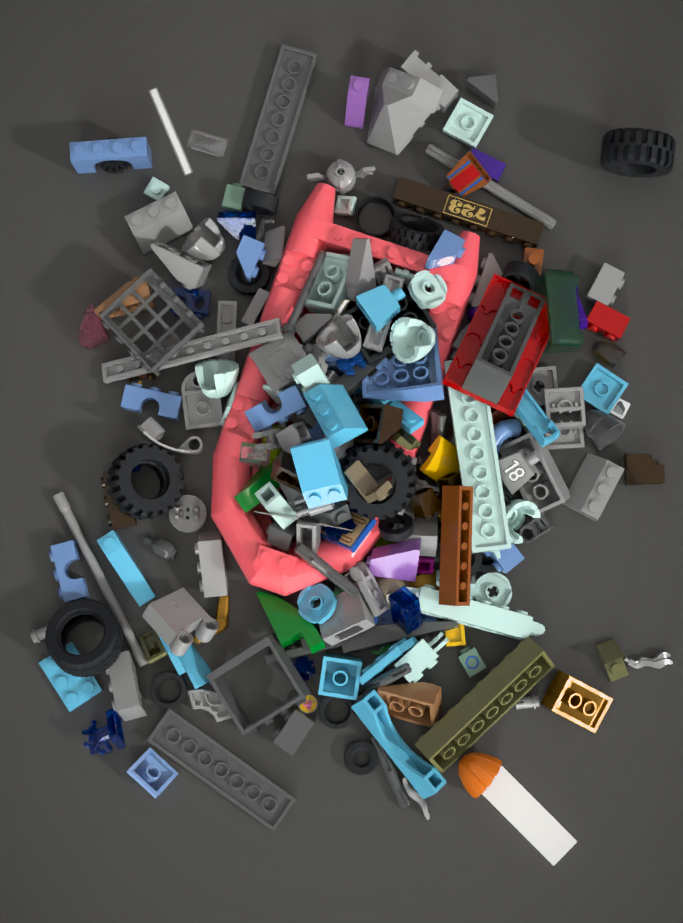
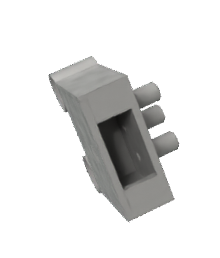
[313,571,375,646]
[142,587,219,656]

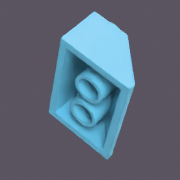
[303,384,368,449]

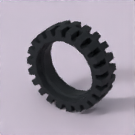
[388,214,446,251]

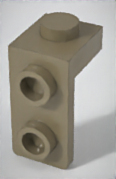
[344,460,393,504]

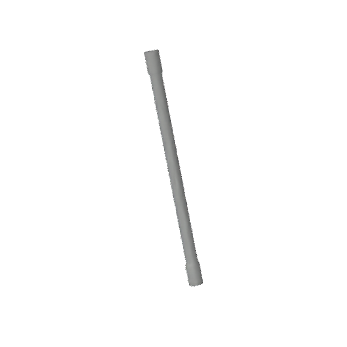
[53,492,149,668]

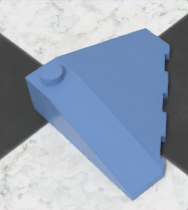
[362,327,444,402]

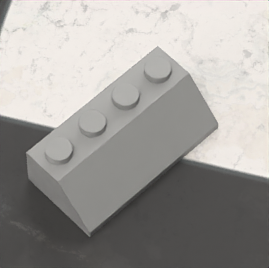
[499,432,572,513]

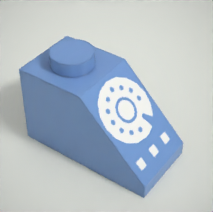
[425,229,466,270]

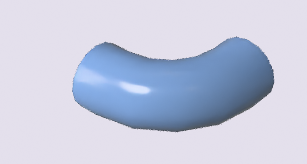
[493,419,522,458]

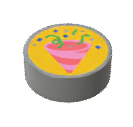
[299,694,318,714]

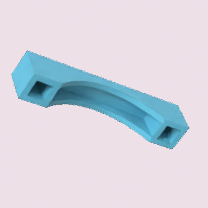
[351,689,447,799]

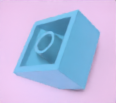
[318,652,364,700]

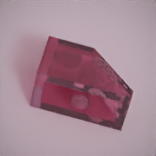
[78,304,110,350]

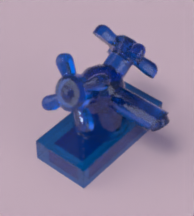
[82,708,126,755]

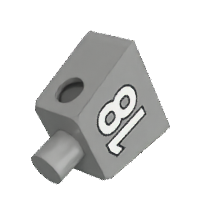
[498,448,541,494]

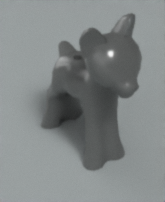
[416,409,454,486]

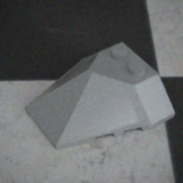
[367,67,445,155]

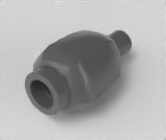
[144,536,178,561]

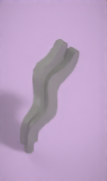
[624,651,673,669]
[402,777,430,820]

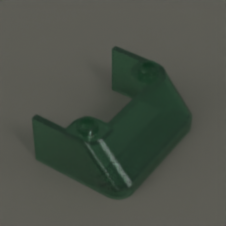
[539,269,584,354]

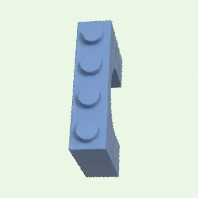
[69,137,153,174]

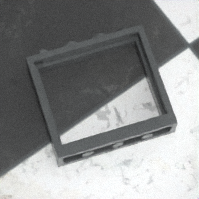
[206,633,311,735]

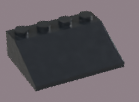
[340,278,437,365]

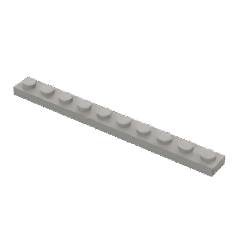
[101,318,284,384]

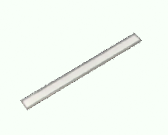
[149,87,193,176]

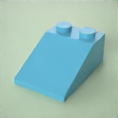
[290,437,349,508]

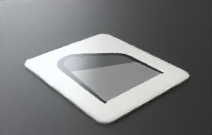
[610,398,630,419]

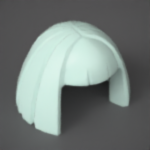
[390,317,436,363]
[195,359,239,399]
[505,499,540,544]

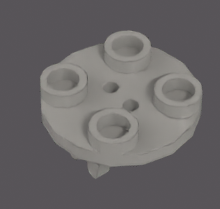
[169,495,207,533]

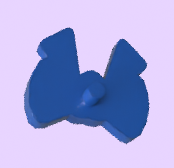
[336,352,367,375]

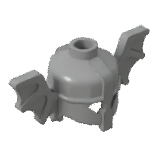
[306,159,375,195]

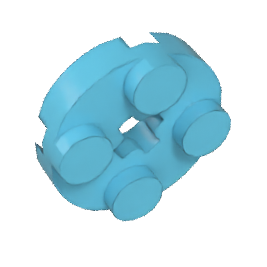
[297,584,338,624]

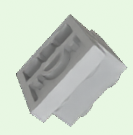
[543,387,586,450]

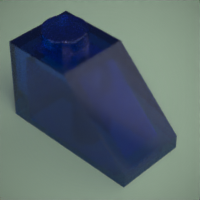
[217,211,257,240]

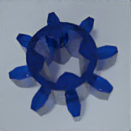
[293,657,316,681]

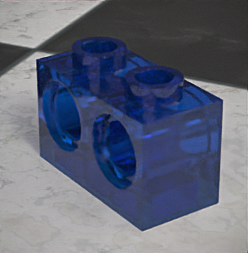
[170,287,211,319]

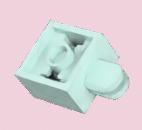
[393,631,449,683]

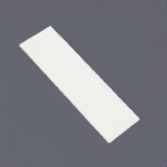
[482,766,577,866]

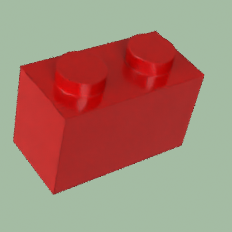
[587,301,631,342]

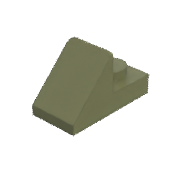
[596,639,629,682]

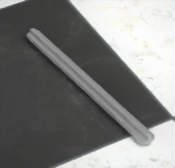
[425,143,556,229]

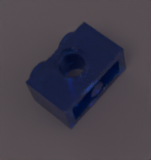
[389,586,423,635]

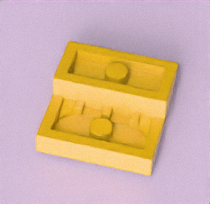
[420,435,459,482]

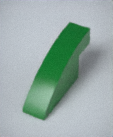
[234,462,280,513]
[256,591,326,654]

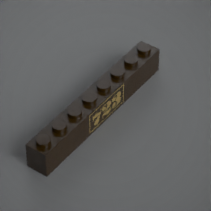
[393,176,545,248]

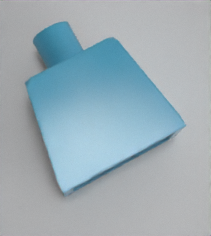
[356,285,405,333]

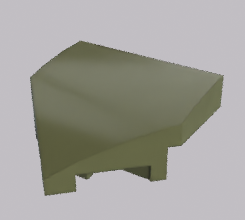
[391,428,422,450]

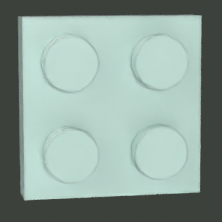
[442,98,494,149]

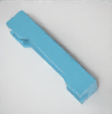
[515,389,561,447]

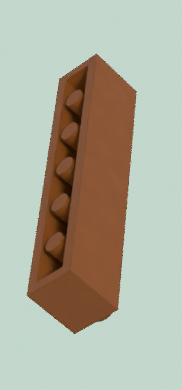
[439,486,473,606]

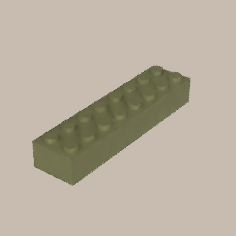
[414,636,555,774]

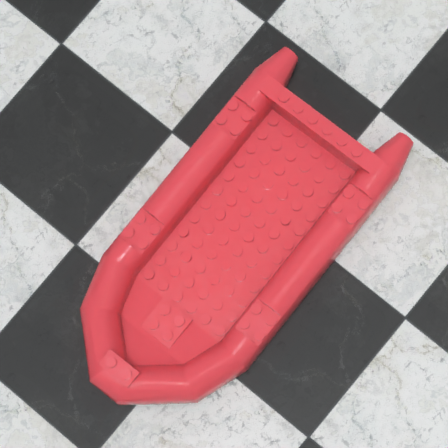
[211,183,480,596]

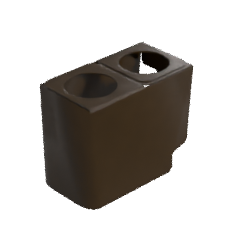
[623,453,665,486]

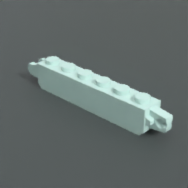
[402,584,546,640]

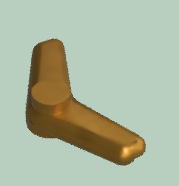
[193,595,229,644]

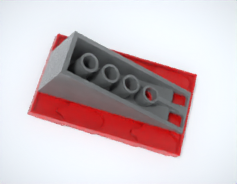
[443,273,564,417]

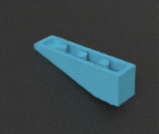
[97,530,156,607]

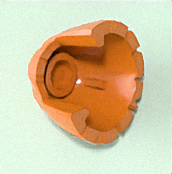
[458,752,502,798]

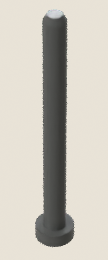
[282,250,326,335]

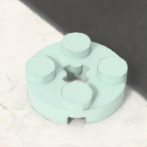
[408,270,447,309]
[474,572,512,607]

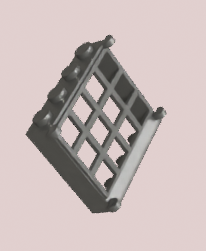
[99,268,205,376]

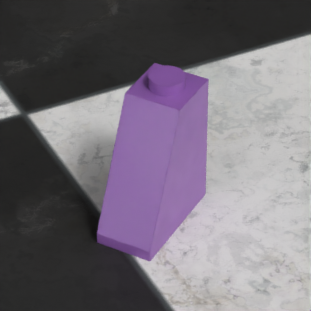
[344,75,370,129]
[366,538,421,582]

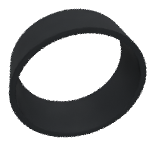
[355,196,397,238]

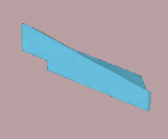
[159,636,212,689]

